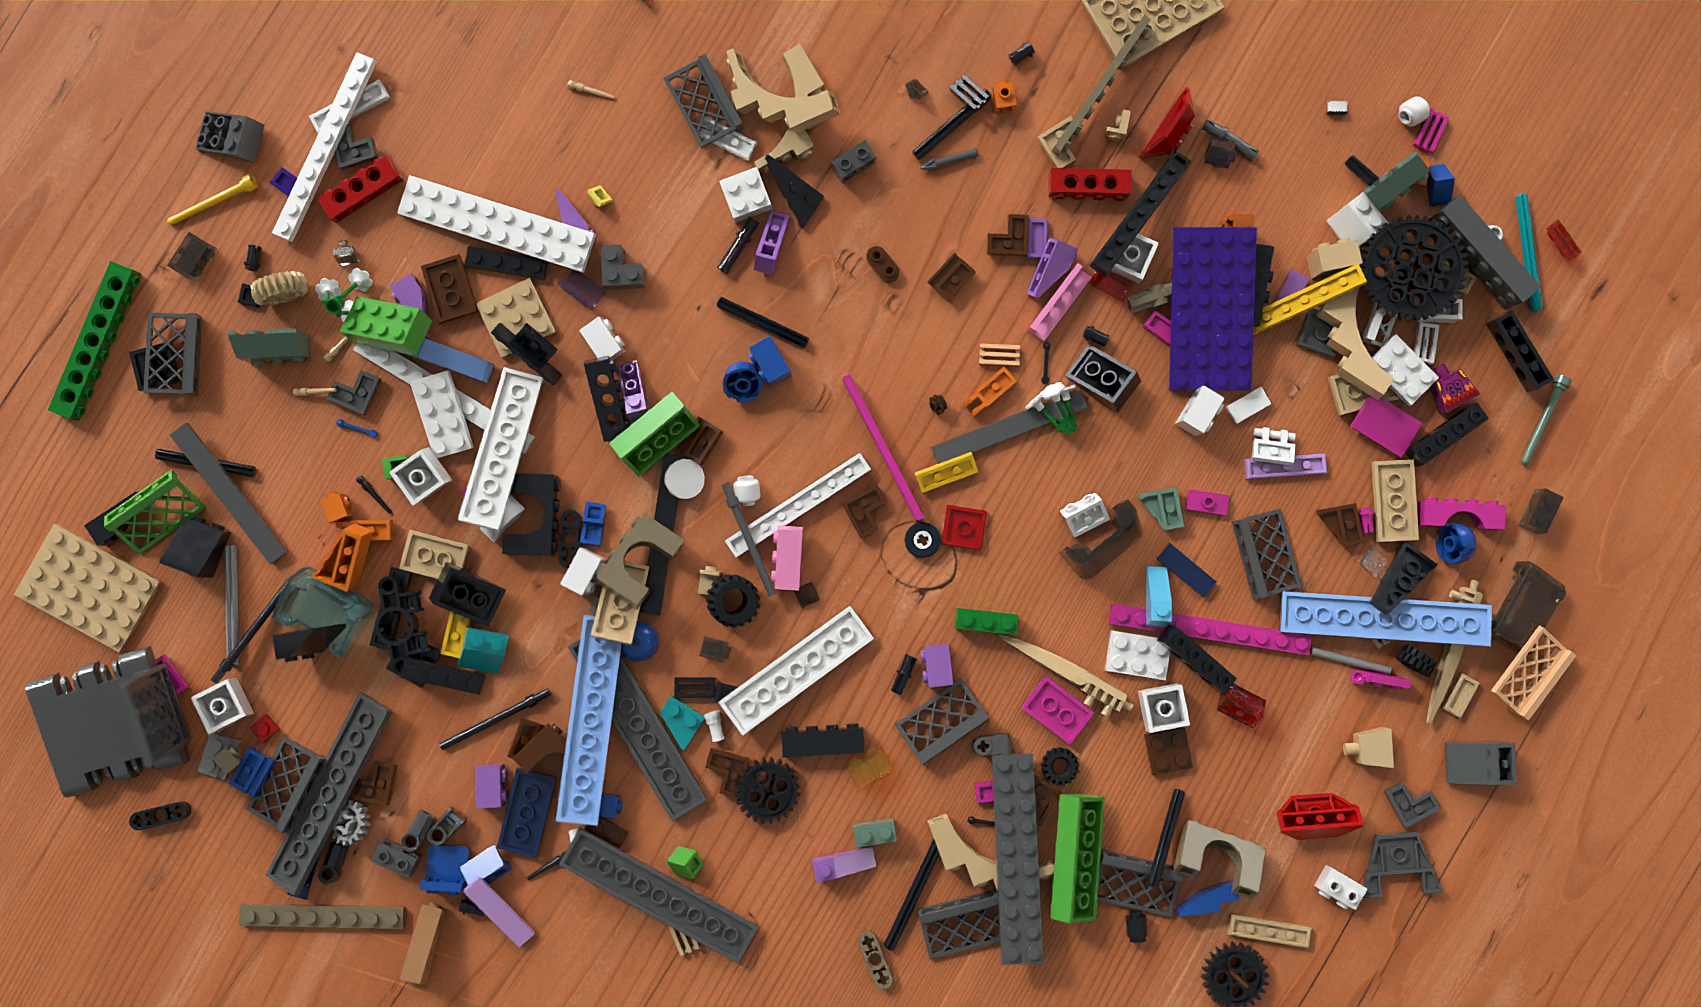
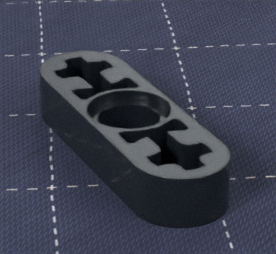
[559,510,581,568]
[129,801,191,830]

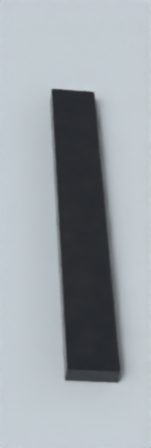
[1089,150,1191,278]
[640,454,685,616]

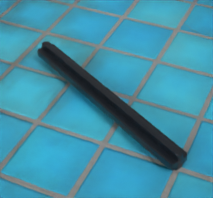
[884,839,940,951]

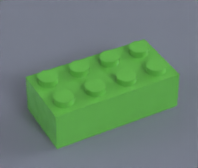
[340,296,433,356]
[609,392,701,477]

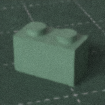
[853,817,897,848]

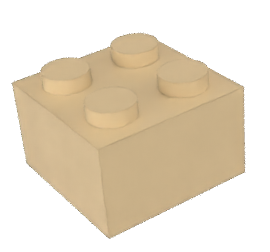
[1306,238,1362,279]

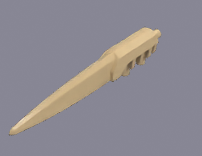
[1426,580,1483,724]
[997,633,1133,717]

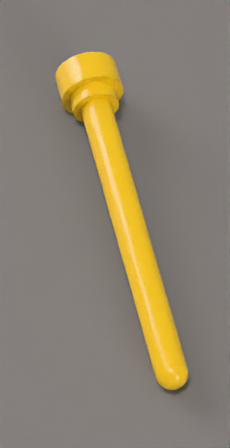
[167,174,258,226]

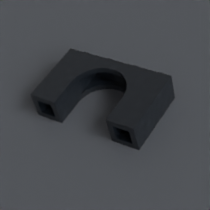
[502,473,561,556]

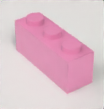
[771,526,803,591]

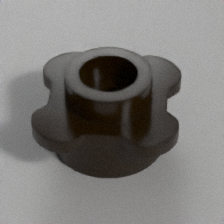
[929,395,947,415]

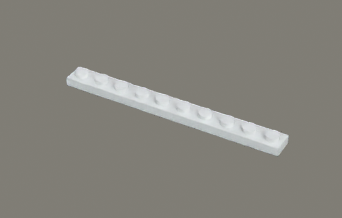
[272,53,377,242]
[353,344,535,454]

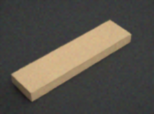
[1227,913,1312,948]

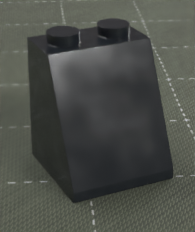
[159,515,231,577]

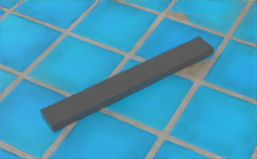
[931,389,1088,464]
[170,423,288,564]

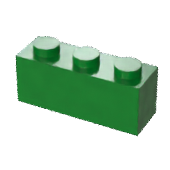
[954,608,1018,635]

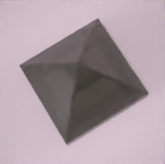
[905,79,929,99]
[794,582,820,608]

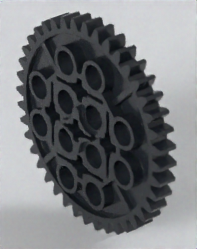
[1359,215,1469,322]

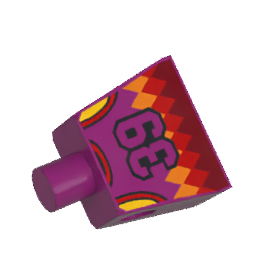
[1430,363,1481,414]

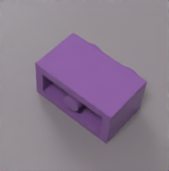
[920,643,953,687]
[475,764,508,808]

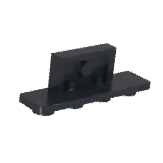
[1254,244,1274,327]
[491,323,562,386]

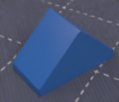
[1426,164,1455,206]

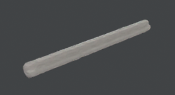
[224,545,239,665]

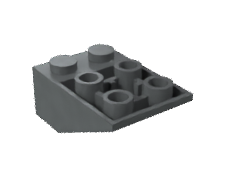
[195,111,265,163]
[1445,741,1517,785]

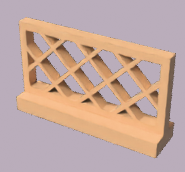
[1491,626,1576,721]

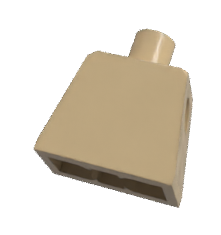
[1343,727,1394,768]

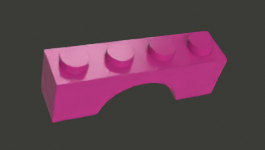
[1418,497,1506,530]

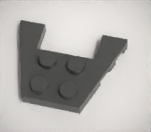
[1363,831,1443,898]

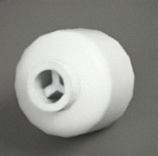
[1399,96,1430,127]
[733,475,761,506]

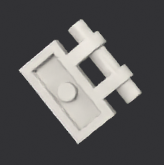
[1252,427,1295,466]

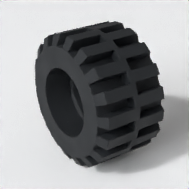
[706,574,760,628]

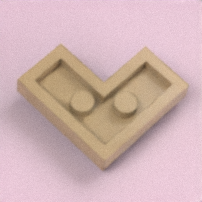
[1037,116,1082,168]

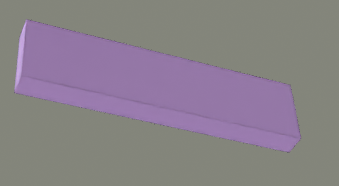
[1244,453,1327,479]
[463,876,535,947]

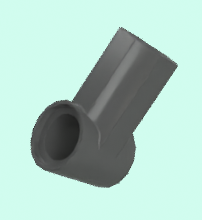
[401,810,436,852]

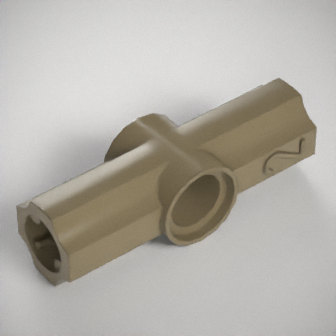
[1126,282,1172,314]

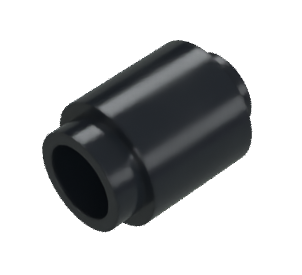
[1125,911,1148,943]

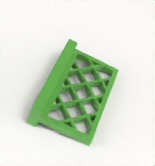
[104,469,206,554]

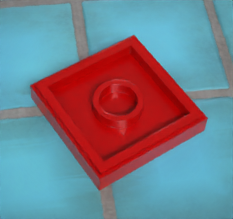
[941,505,987,551]

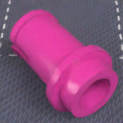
[1358,507,1374,533]

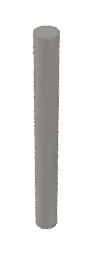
[1310,647,1391,675]

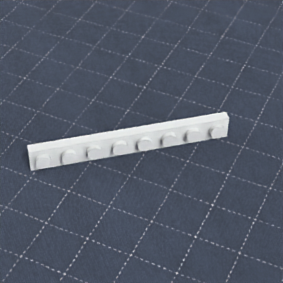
[725,453,871,558]

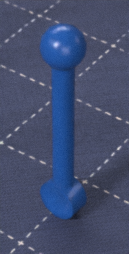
[336,419,378,438]

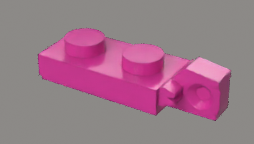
[1350,669,1411,691]

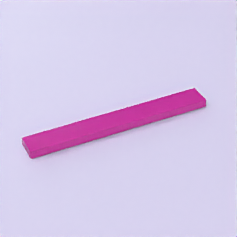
[843,374,924,521]

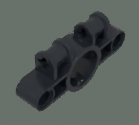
[375,577,432,675]

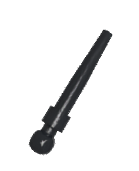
[356,475,392,514]
[527,851,566,880]

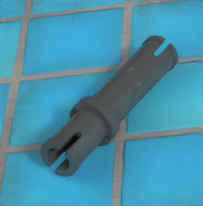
[1202,118,1259,161]

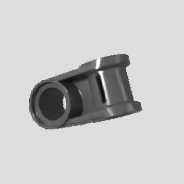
[972,733,1012,756]
[428,806,467,845]

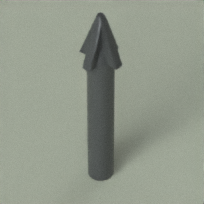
[920,148,978,171]

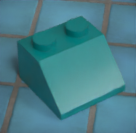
[457,626,509,674]

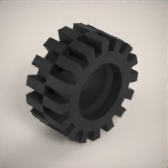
[1396,644,1438,677]
[1041,747,1080,785]

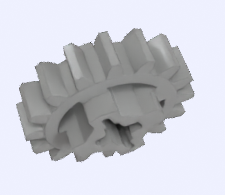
[332,800,371,846]

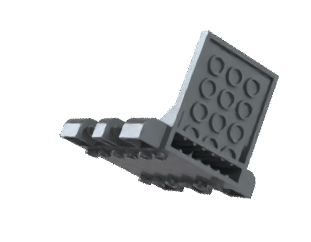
[26,646,191,798]

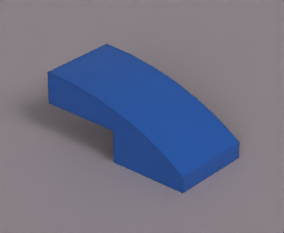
[580,502,606,547]

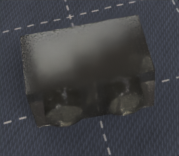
[167,232,217,282]
[1519,488,1564,534]

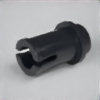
[1008,42,1035,66]
[244,245,262,271]
[1083,326,1110,347]
[459,898,484,917]

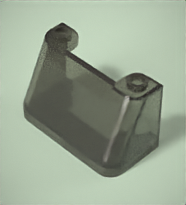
[1059,499,1143,580]
[1491,561,1566,655]

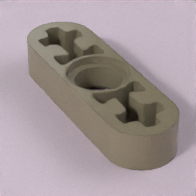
[859,930,892,989]

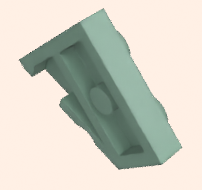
[1138,487,1184,530]

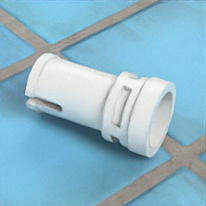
[704,710,725,742]

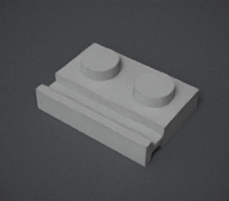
[197,733,241,780]

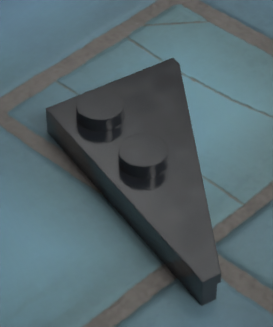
[765,154,824,228]

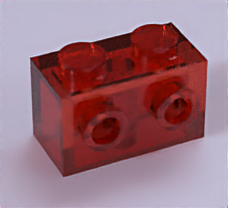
[1217,683,1266,729]

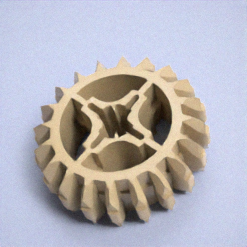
[250,271,308,306]

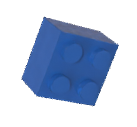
[748,336,792,387]

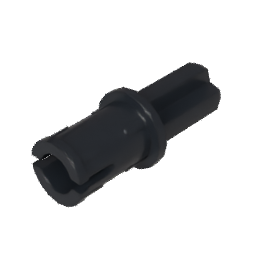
[891,654,917,695]

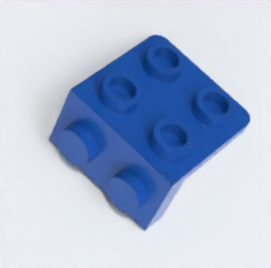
[420,845,469,895]

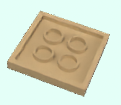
[476,278,557,358]

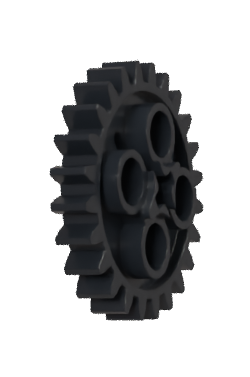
[734,757,800,824]
[1201,941,1269,1007]

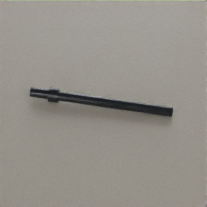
[210,580,293,684]
[439,688,552,750]

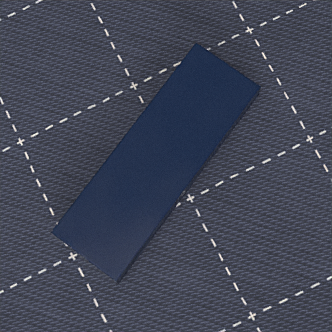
[1156,543,1217,597]

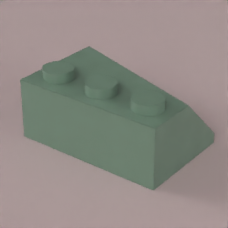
[1364,151,1430,211]
[227,329,311,366]

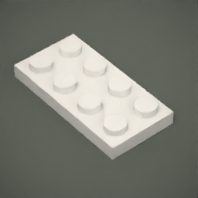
[410,370,474,458]

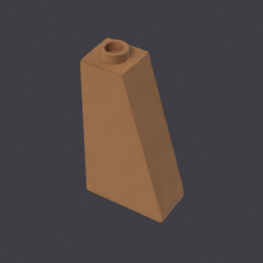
[400,902,445,986]

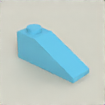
[1146,566,1172,627]

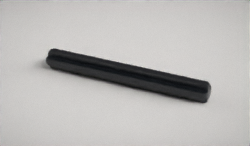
[913,89,992,160]
[717,297,809,348]
[155,449,256,477]
[1147,789,1185,888]

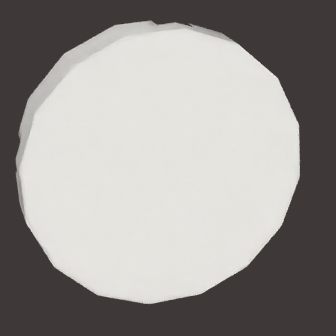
[664,459,705,499]

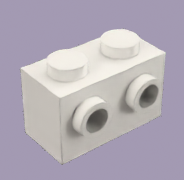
[579,317,626,361]
[1314,865,1367,910]

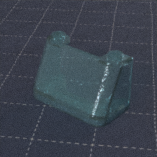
[271,567,373,658]

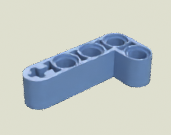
[411,338,494,383]

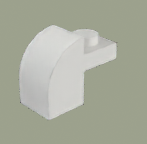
[479,495,525,542]

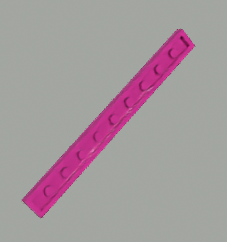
[1108,604,1312,655]

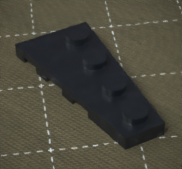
[1369,541,1438,615]

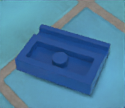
[229,747,276,798]

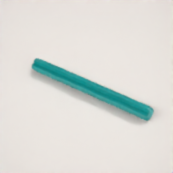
[1515,194,1543,312]

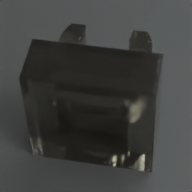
[333,240,360,267]

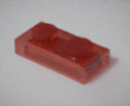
[1546,219,1582,261]
[1088,271,1134,302]

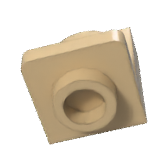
[1104,110,1131,141]
[698,566,722,595]

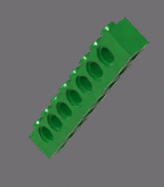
[48,261,141,421]

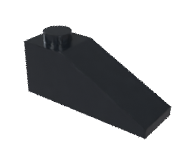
[84,492,138,547]

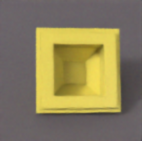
[587,186,613,207]

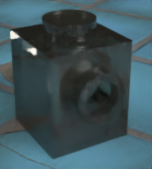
[1205,136,1237,169]
[699,636,732,662]

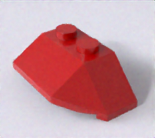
[1138,87,1195,159]
[1277,793,1364,840]

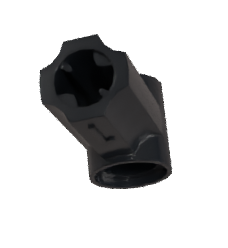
[318,841,350,884]

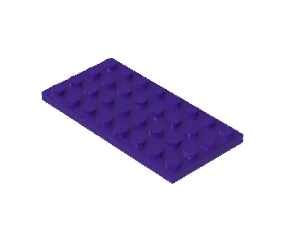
[1169,227,1257,391]

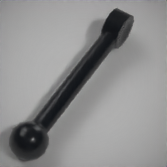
[1041,342,1051,384]
[968,816,995,826]

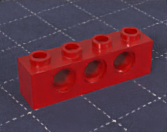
[318,156,404,223]
[1048,168,1132,201]

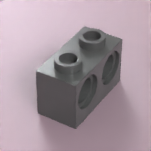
[831,140,876,184]
[371,839,423,878]

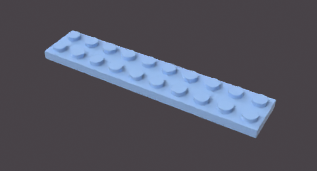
[1280,591,1492,646]
[556,615,621,825]

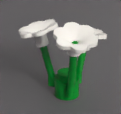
[315,268,373,322]
[1025,382,1078,435]

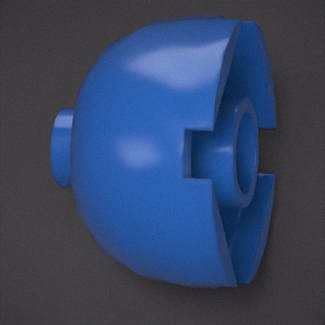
[723,361,763,403]
[1435,523,1477,564]
[621,622,659,662]

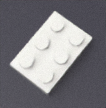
[1372,334,1439,406]
[1105,630,1170,680]

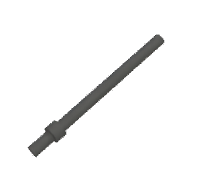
[722,482,776,597]

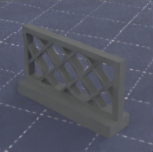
[664,54,744,148]
[144,312,202,396]
[1232,509,1302,599]
[895,679,989,765]
[246,736,326,833]
[1097,849,1184,917]
[918,889,1000,959]

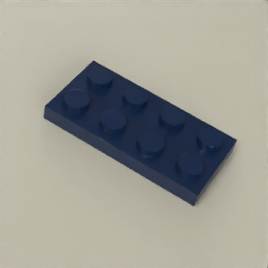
[497,768,557,858]

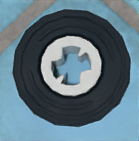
[904,522,941,558]

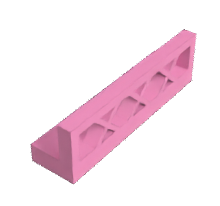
[1027,263,1091,342]

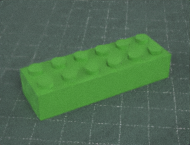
[1051,793,1105,924]

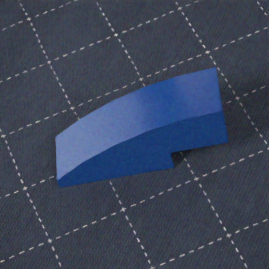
[1175,880,1239,917]

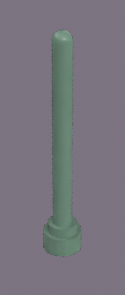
[1521,374,1572,465]

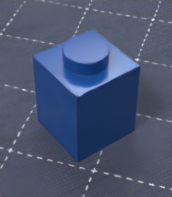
[599,793,623,818]

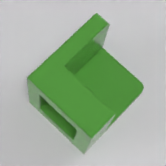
[382,455,411,480]
[667,846,704,880]

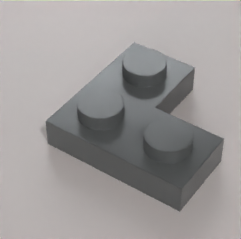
[335,124,379,170]
[326,370,381,415]
[1384,782,1441,828]

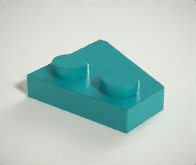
[660,695,705,750]

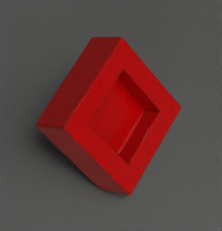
[249,714,280,743]

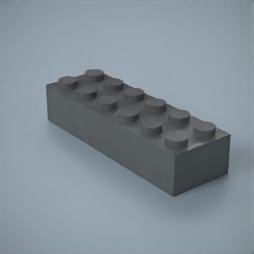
[1428,195,1541,309]

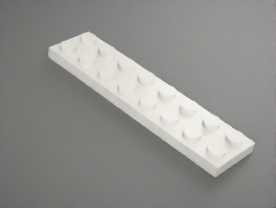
[458,367,544,531]
[719,606,874,735]

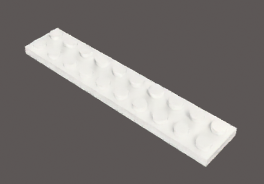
[397,175,596,273]

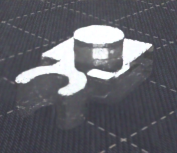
[1358,548,1388,581]

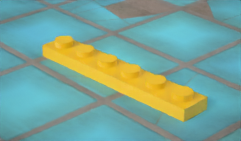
[1253,264,1367,336]

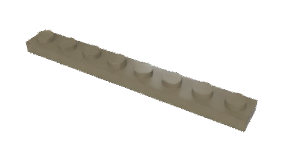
[1052,15,1151,156]
[239,904,405,929]

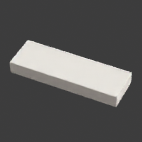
[696,116,757,161]

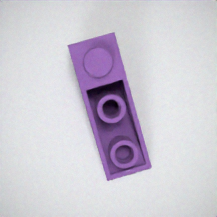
[390,273,429,339]
[618,361,649,424]

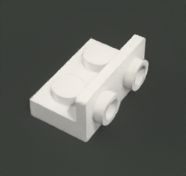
[1060,493,1110,538]

